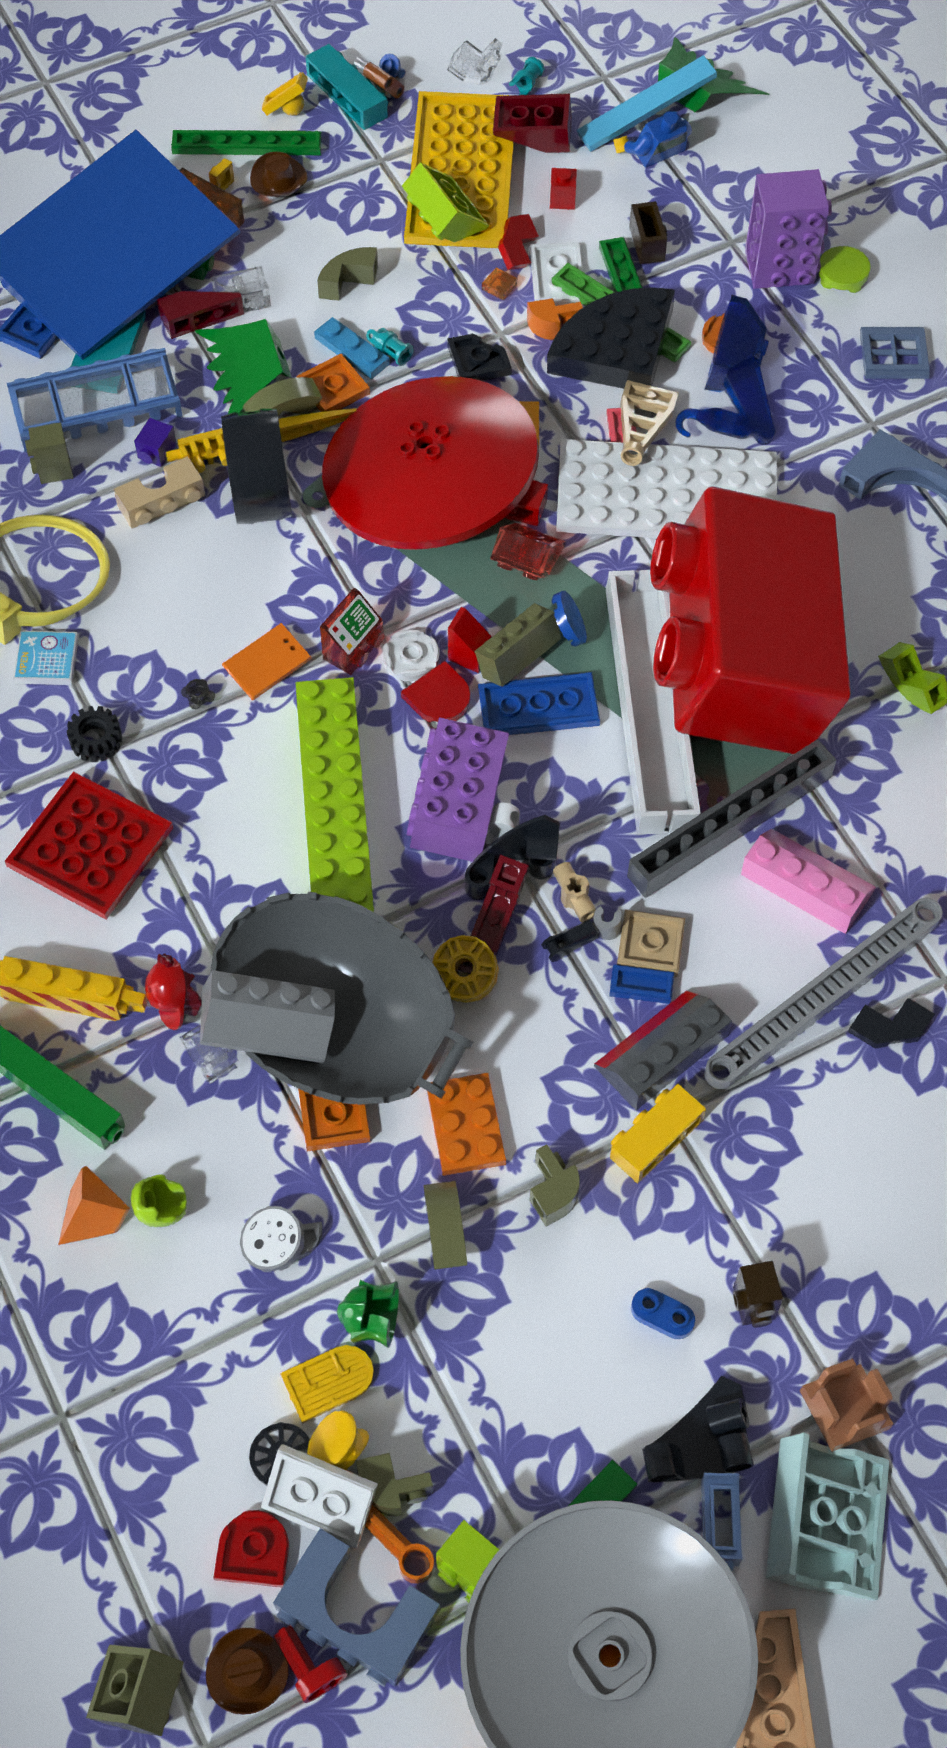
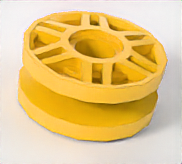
[432,935,499,1003]

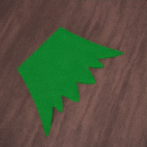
[658,37,770,112]
[195,319,292,414]

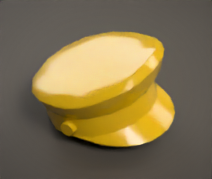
[307,1411,369,1470]

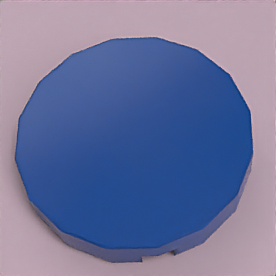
[551,591,587,647]

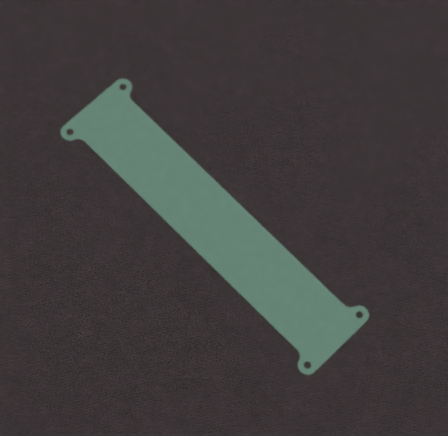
[303,475,791,808]

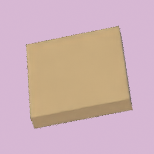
[617,910,685,977]

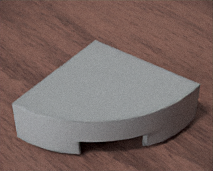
[297,1222,322,1260]

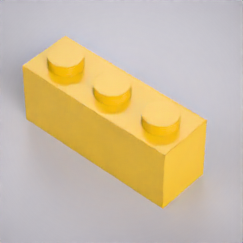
[610,1084,706,1184]

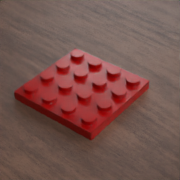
[5,771,173,920]

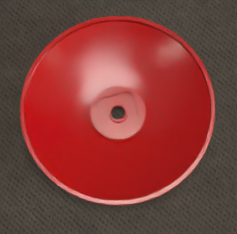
[322,376,539,550]

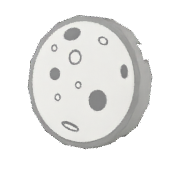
[240,1206,305,1272]

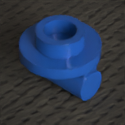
[379,53,406,79]

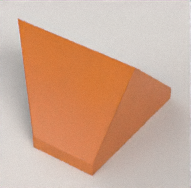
[58,1166,130,1245]

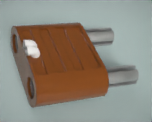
[353,57,404,99]

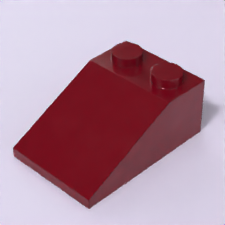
[493,94,572,153]

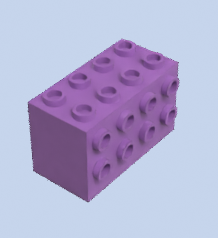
[745,169,832,289]
[406,717,509,862]

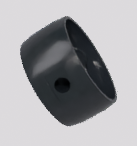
[221,408,292,524]

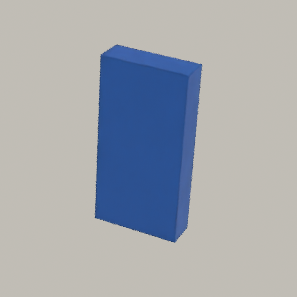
[609,964,674,1004]

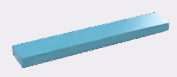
[577,55,717,152]

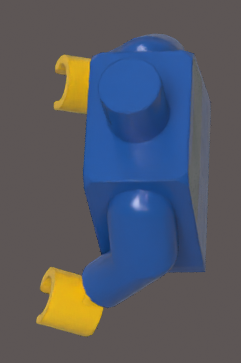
[613,111,692,168]

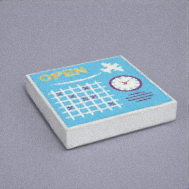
[13,631,79,685]

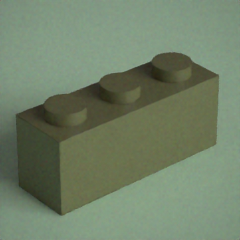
[475,603,561,687]

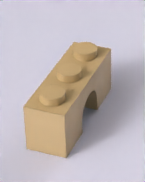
[114,456,205,529]

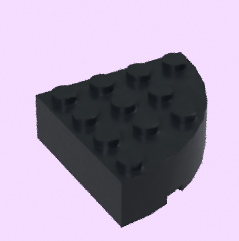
[547,287,675,389]

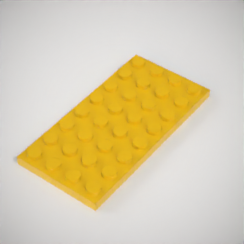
[404,91,514,248]

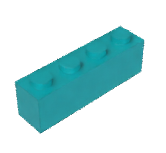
[305,44,388,130]

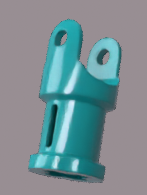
[509,57,545,95]
[366,328,414,366]

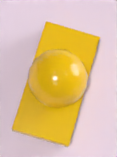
[262,72,308,116]

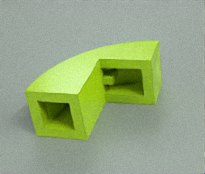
[878,642,947,714]

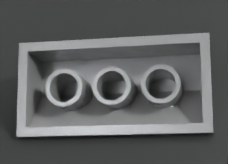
[200,970,335,1063]

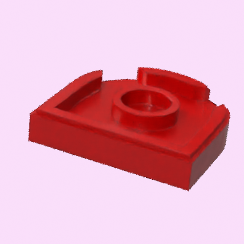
[401,661,470,722]
[213,1510,289,1588]

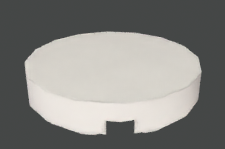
[383,629,440,682]

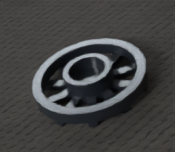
[249,1422,310,1486]

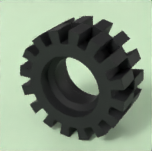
[67,706,122,762]

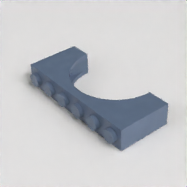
[839,429,947,502]

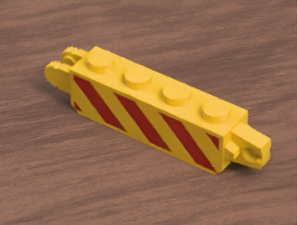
[0,956,148,1021]

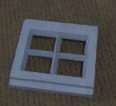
[860,327,930,379]

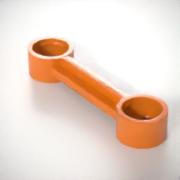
[346,1470,434,1584]

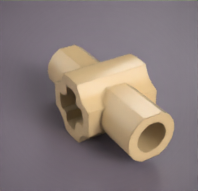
[553,862,596,922]

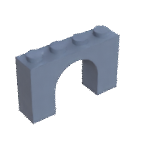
[273,1528,440,1687]

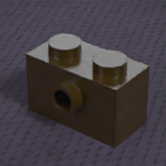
[629,201,667,264]
[733,1261,783,1328]

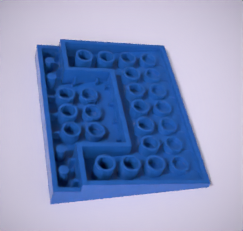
[0,129,241,360]

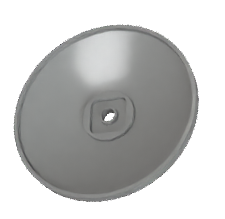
[460,1501,758,1748]

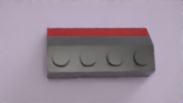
[594,990,732,1110]

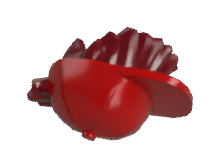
[145,953,202,1030]

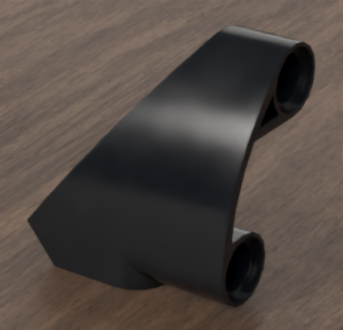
[465,815,560,900]
[642,1376,754,1483]

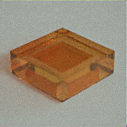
[482,267,518,300]

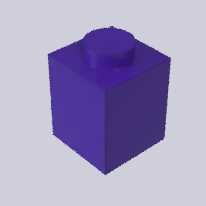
[134,418,177,467]

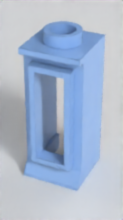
[701,1473,742,1571]

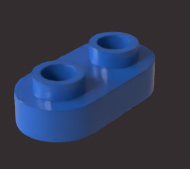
[631,1288,695,1339]

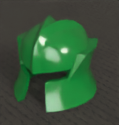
[337,1280,399,1348]

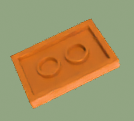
[427,1073,506,1176]

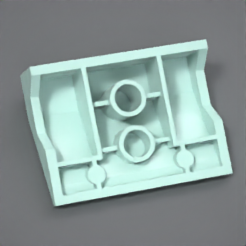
[766,1432,889,1600]

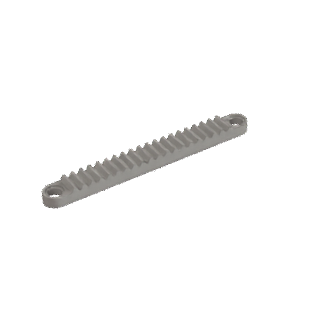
[704,898,943,1089]

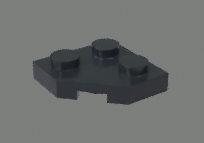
[447,333,512,381]

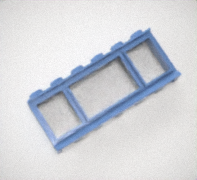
[7,348,182,452]

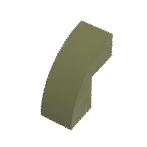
[317,247,378,301]
[243,377,322,417]
[423,1181,467,1270]

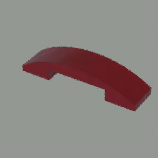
[458,855,529,974]

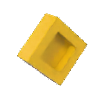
[209,158,234,196]

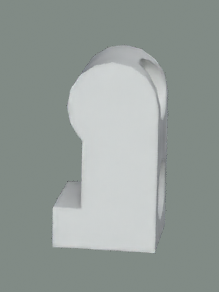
[485,803,520,849]

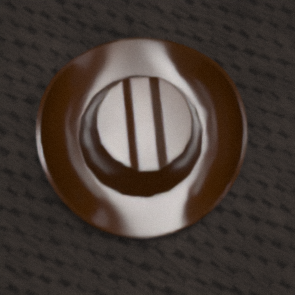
[250,152,308,197]
[206,1628,288,1715]

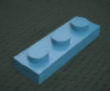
[314,317,390,380]

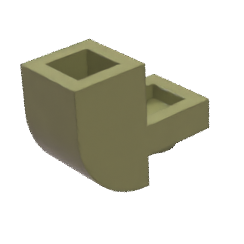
[529,1144,580,1227]
[356,1453,433,1516]

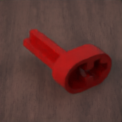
[273,1625,348,1703]

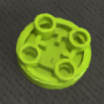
[818,246,871,293]

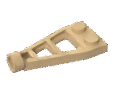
[620,380,679,466]

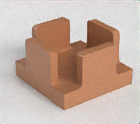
[800,1358,893,1452]

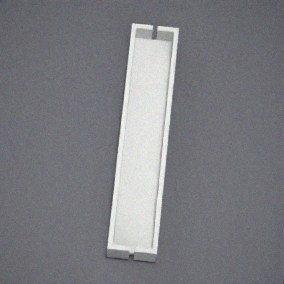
[606,570,701,835]

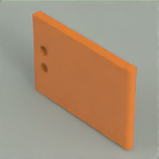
[222,623,312,700]

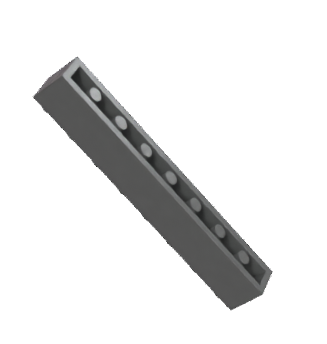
[627,739,837,898]

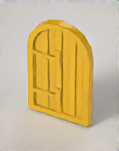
[280,1345,374,1423]

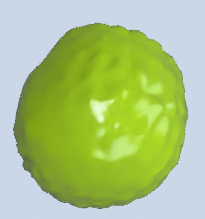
[131,1175,187,1227]

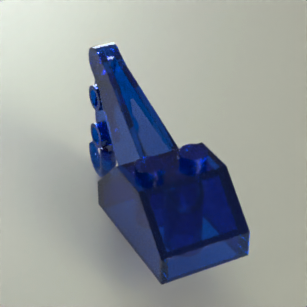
[675,295,776,445]

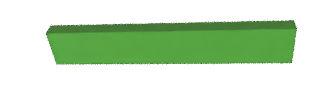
[552,263,691,363]

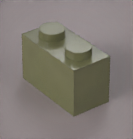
[25,422,73,484]

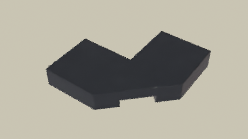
[848,998,935,1048]

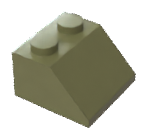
[86,1645,184,1736]

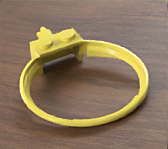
[0,515,110,645]

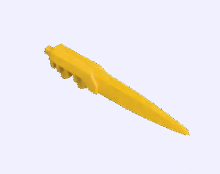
[165,408,357,473]

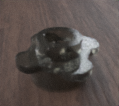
[181,679,215,709]

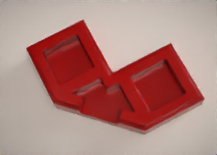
[498,214,539,270]

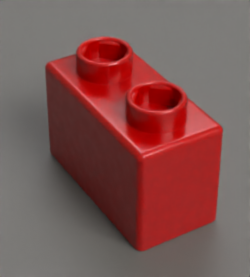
[650,487,851,754]

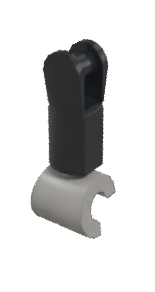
[541,906,622,962]

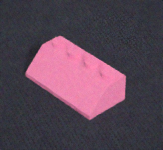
[741,828,876,934]

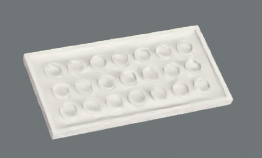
[556,439,777,538]

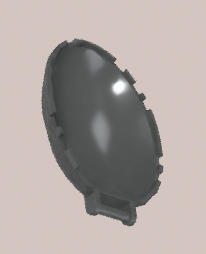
[210,892,474,1105]

